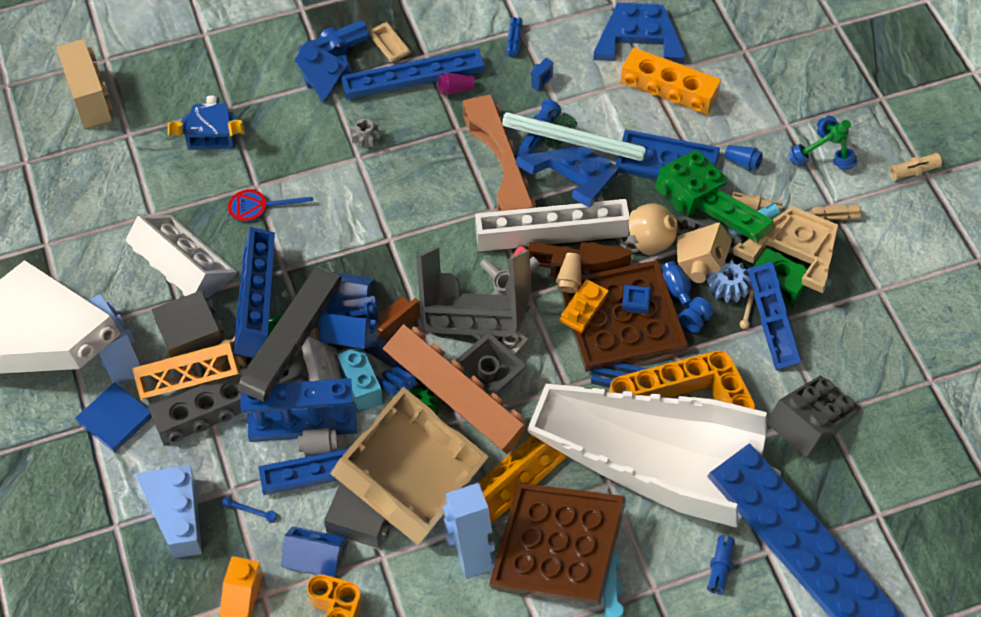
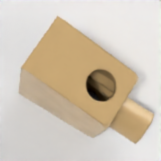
[677,222,732,283]

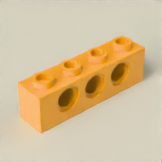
[621,47,721,115]

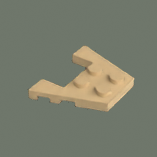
[733,206,838,293]

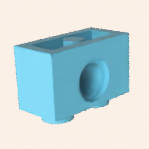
[337,347,383,413]

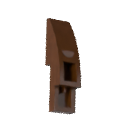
[528,242,632,277]

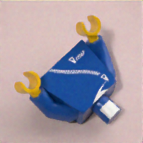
[168,95,245,150]

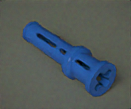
[514,99,562,158]

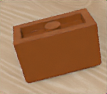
[369,296,421,342]

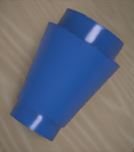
[724,145,763,171]

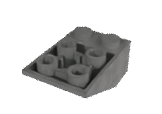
[767,375,862,457]

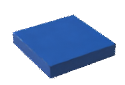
[75,382,152,453]

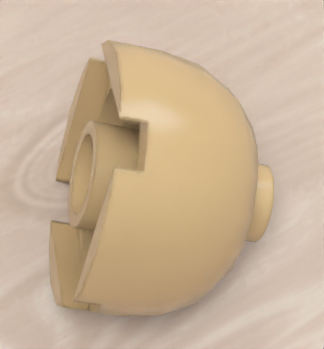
[629,203,678,255]

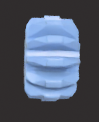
[707,259,752,304]

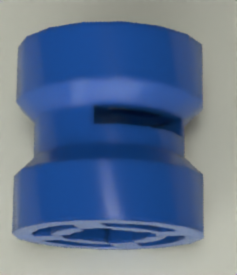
[678,297,715,333]

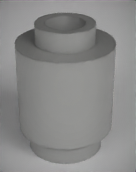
[298,428,338,457]

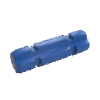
[506,17,523,57]

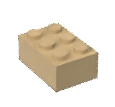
[56,39,113,129]

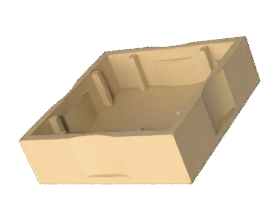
[330,387,489,545]

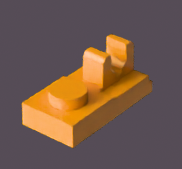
[559,279,609,333]

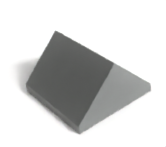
[455,332,526,396]

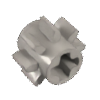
[350,118,380,148]

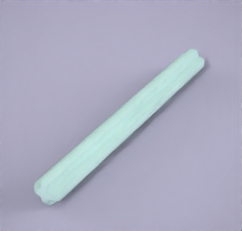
[502,112,645,161]

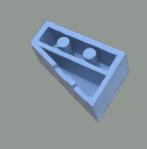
[87,294,140,385]
[135,465,202,559]
[442,483,496,579]

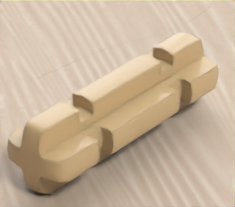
[811,205,861,221]

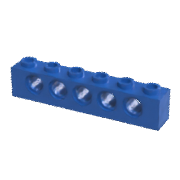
[233,227,275,358]

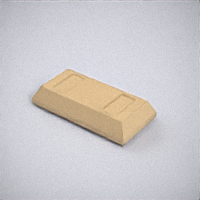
[368,22,411,63]

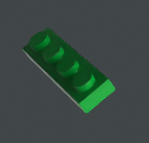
[697,189,775,242]

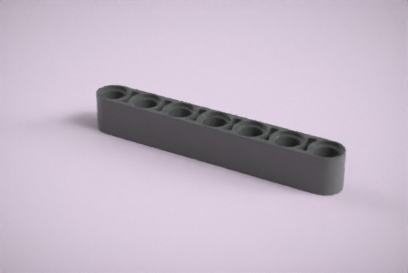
[238,266,342,402]

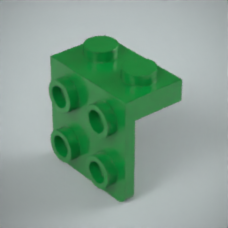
[654,150,728,218]

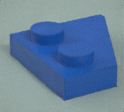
[295,40,348,103]

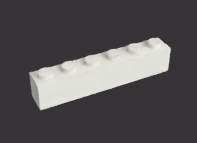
[475,199,630,252]

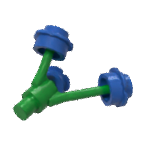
[788,116,857,170]

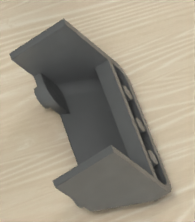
[416,247,532,337]

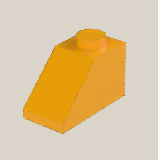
[219,556,264,617]

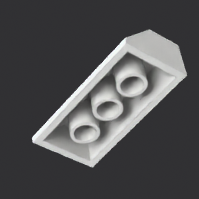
[125,215,237,298]

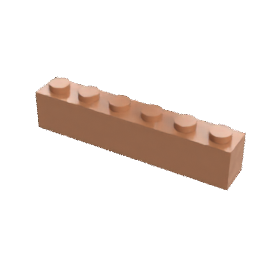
[382,324,528,455]

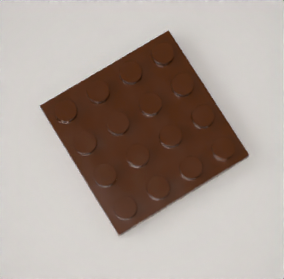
[560,260,688,372]
[489,483,626,605]

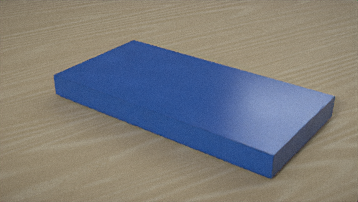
[616,129,720,180]

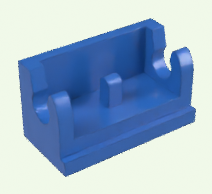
[319,312,378,348]

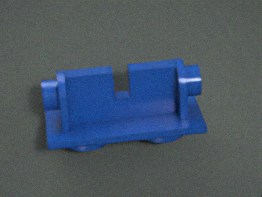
[325,296,379,322]

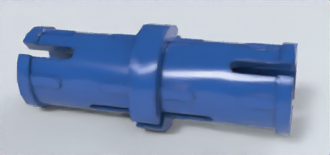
[707,535,735,595]

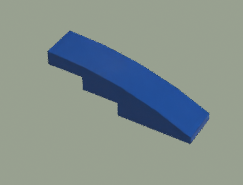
[747,262,802,370]

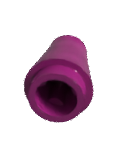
[438,72,474,96]

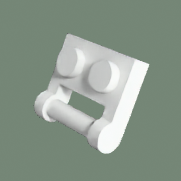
[302,337,342,381]

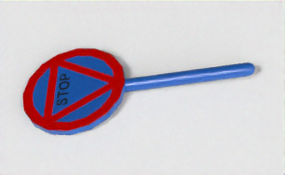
[227,189,313,222]

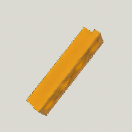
[132,340,241,399]
[477,435,568,523]

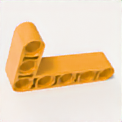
[609,351,755,409]

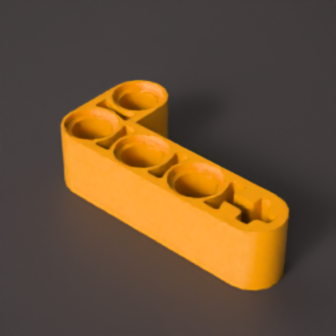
[307,575,362,617]

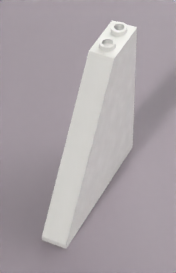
[0,260,121,374]

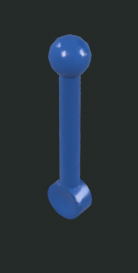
[222,497,277,523]

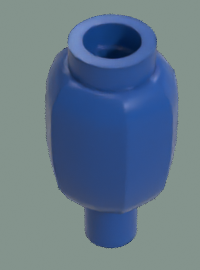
[662,261,692,306]

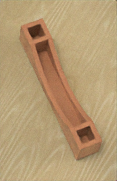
[463,94,536,211]

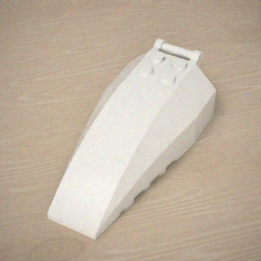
[528,384,781,527]

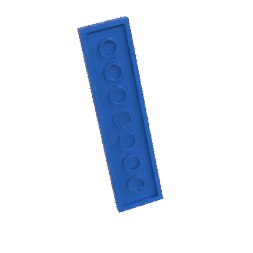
[707,443,904,617]

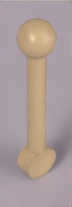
[740,284,755,329]

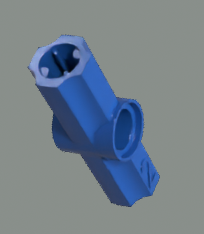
[298,20,370,57]

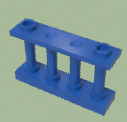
[241,378,357,442]

